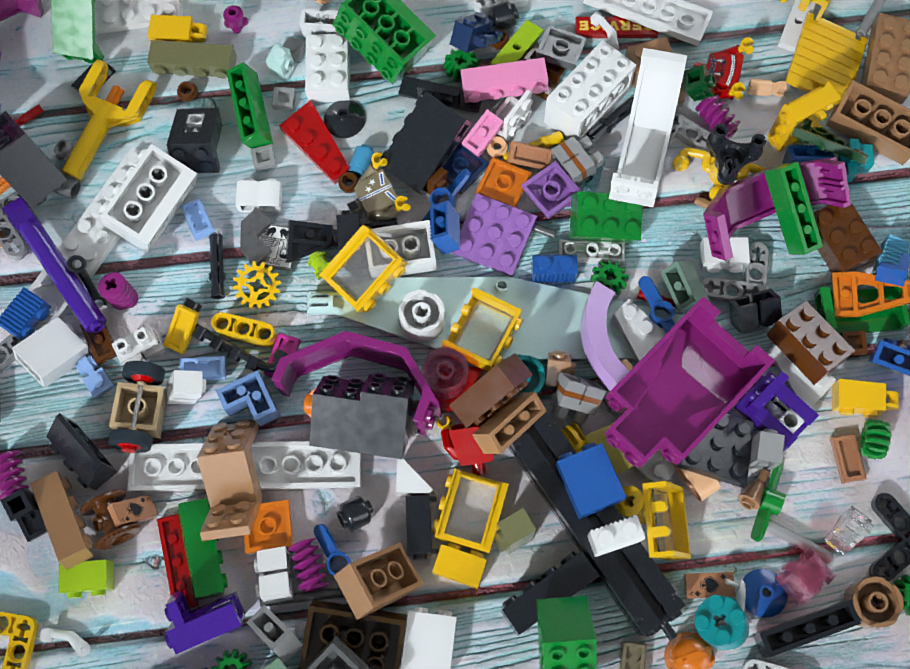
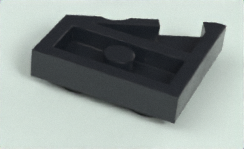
[285,220,333,263]

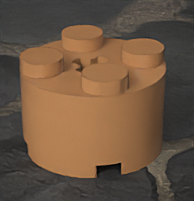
[844,577,903,629]

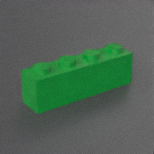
[226,62,273,149]
[764,162,823,255]
[178,498,228,601]

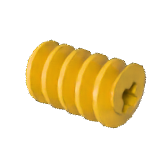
[616,486,656,524]

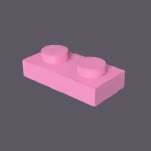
[461,109,504,157]

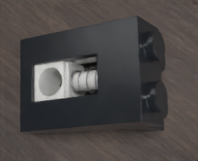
[166,108,223,173]

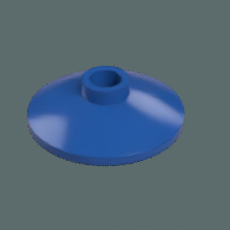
[742,569,788,618]

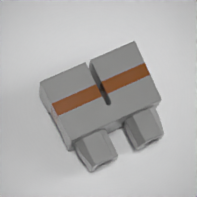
[551,136,604,187]
[551,372,606,424]

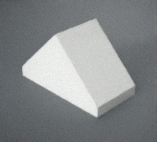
[396,458,434,496]

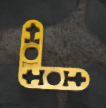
[0,611,39,669]

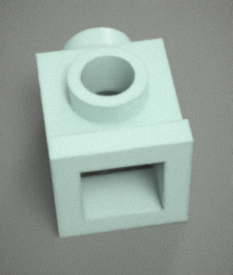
[266,44,297,80]

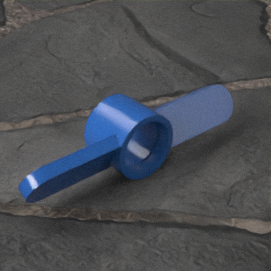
[421,169,471,227]
[638,276,675,334]
[314,524,352,575]

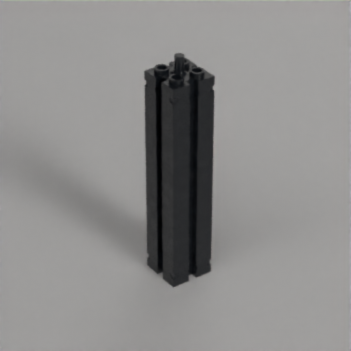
[508,412,686,641]

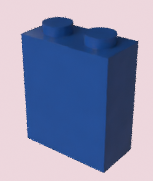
[556,442,627,519]

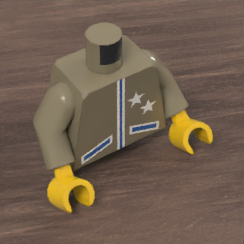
[347,152,410,221]

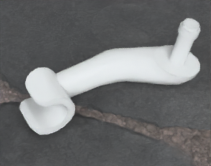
[590,12,619,51]
[724,578,746,612]
[39,628,90,657]

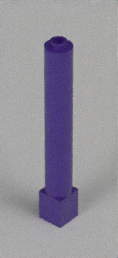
[2,196,107,333]

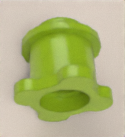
[307,251,330,280]

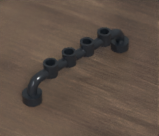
[183,298,289,373]

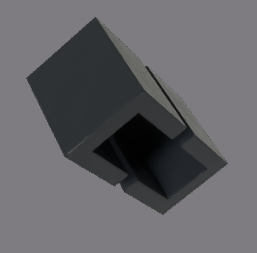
[728,288,782,333]

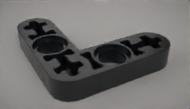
[869,493,910,581]

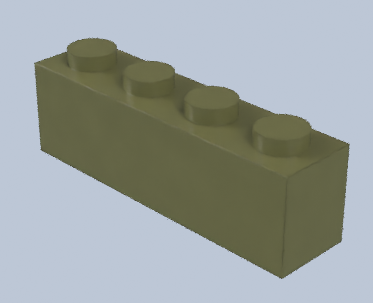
[147,40,237,79]
[494,508,536,555]

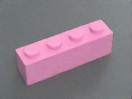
[460,58,548,103]

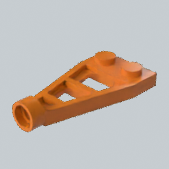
[831,271,910,318]

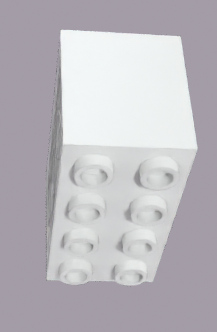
[544,40,636,140]
[100,144,197,253]

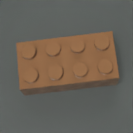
[861,13,910,105]
[826,80,910,165]

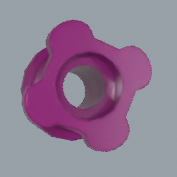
[223,5,249,34]

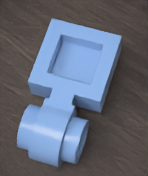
[75,355,116,400]

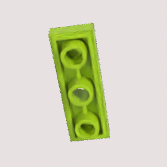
[490,20,544,65]

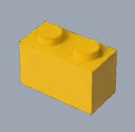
[432,542,487,589]

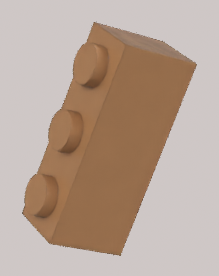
[472,392,546,454]

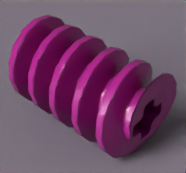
[695,95,741,139]
[98,272,138,310]
[0,450,29,500]
[288,538,329,592]

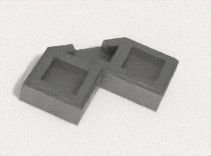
[240,207,273,266]

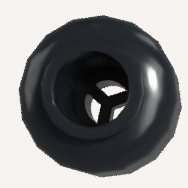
[488,0,520,30]
[337,496,373,531]

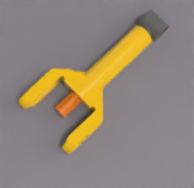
[53,59,157,199]

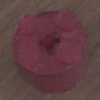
[422,347,469,399]
[775,547,836,605]

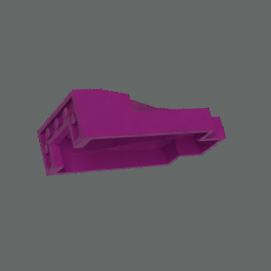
[604,296,775,468]

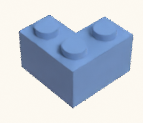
[216,370,281,426]

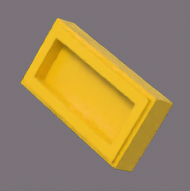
[163,304,200,354]

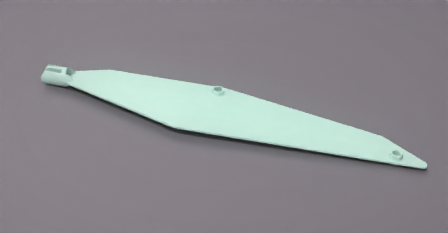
[307,277,684,360]

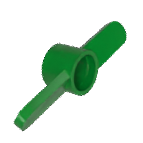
[751,460,786,542]

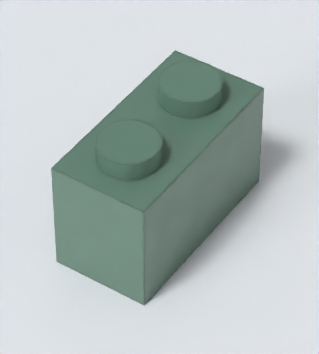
[660,261,710,311]

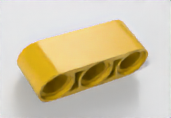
[211,312,278,348]

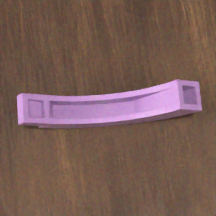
[581,281,629,391]

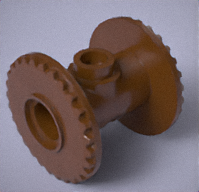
[80,489,142,550]

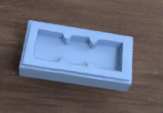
[180,198,216,241]
[180,356,226,381]

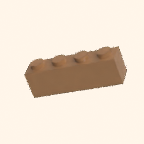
[30,471,94,570]

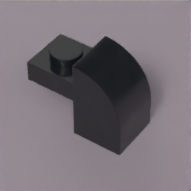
[0,489,48,542]

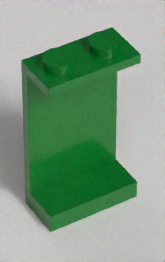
[814,286,910,334]

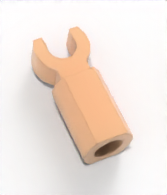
[748,79,787,97]

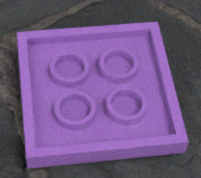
[452,193,537,277]

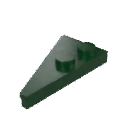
[792,118,869,165]

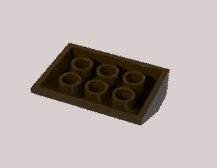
[299,600,408,669]

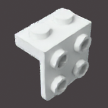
[494,90,533,142]

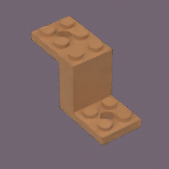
[197,419,263,541]

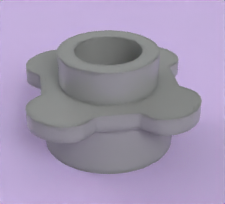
[54,139,76,161]

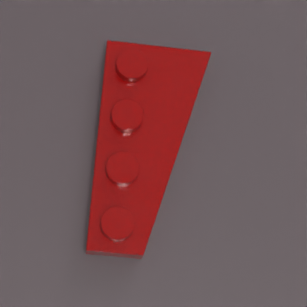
[279,100,350,185]

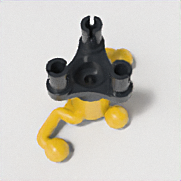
[672,123,767,200]

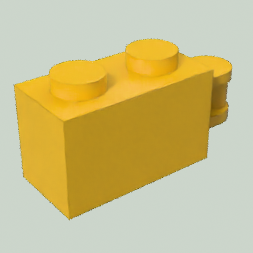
[148,15,208,43]
[832,379,899,418]

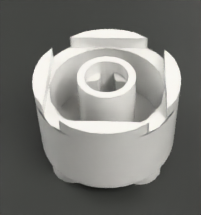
[399,290,445,342]

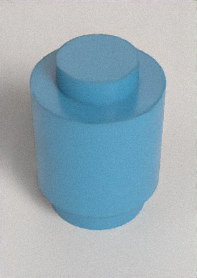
[349,144,374,178]

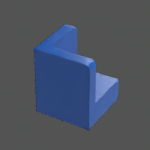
[875,253,910,287]

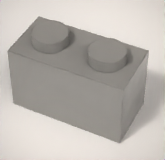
[749,429,785,472]
[246,605,303,663]

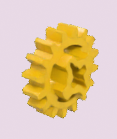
[232,261,281,309]

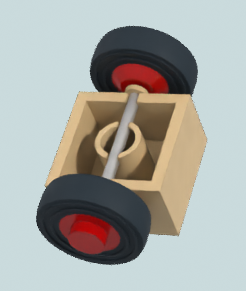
[108,361,167,453]

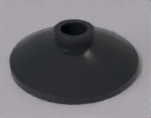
[324,100,366,138]

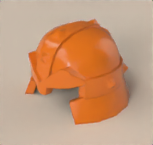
[664,631,715,669]

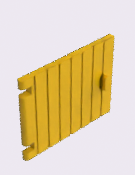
[785,12,868,105]

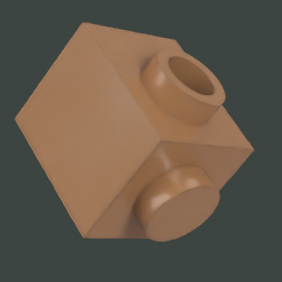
[545,351,575,387]

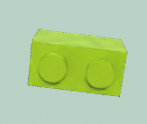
[58,559,114,599]

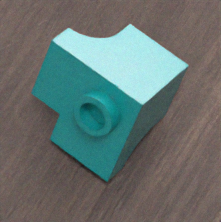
[837,139,874,183]

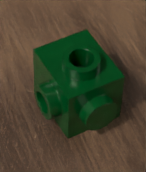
[683,64,716,102]

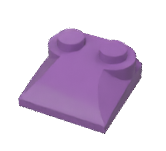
[521,161,581,218]

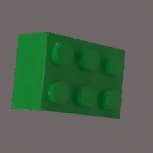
[569,191,643,243]

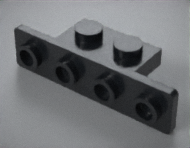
[398,76,482,113]

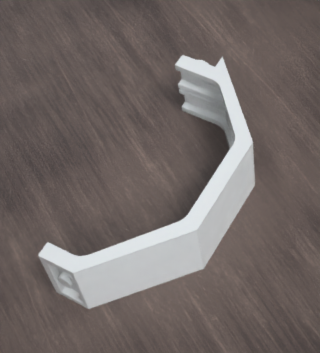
[609,48,687,207]

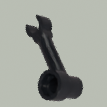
[67,255,107,306]

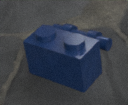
[449,12,503,53]

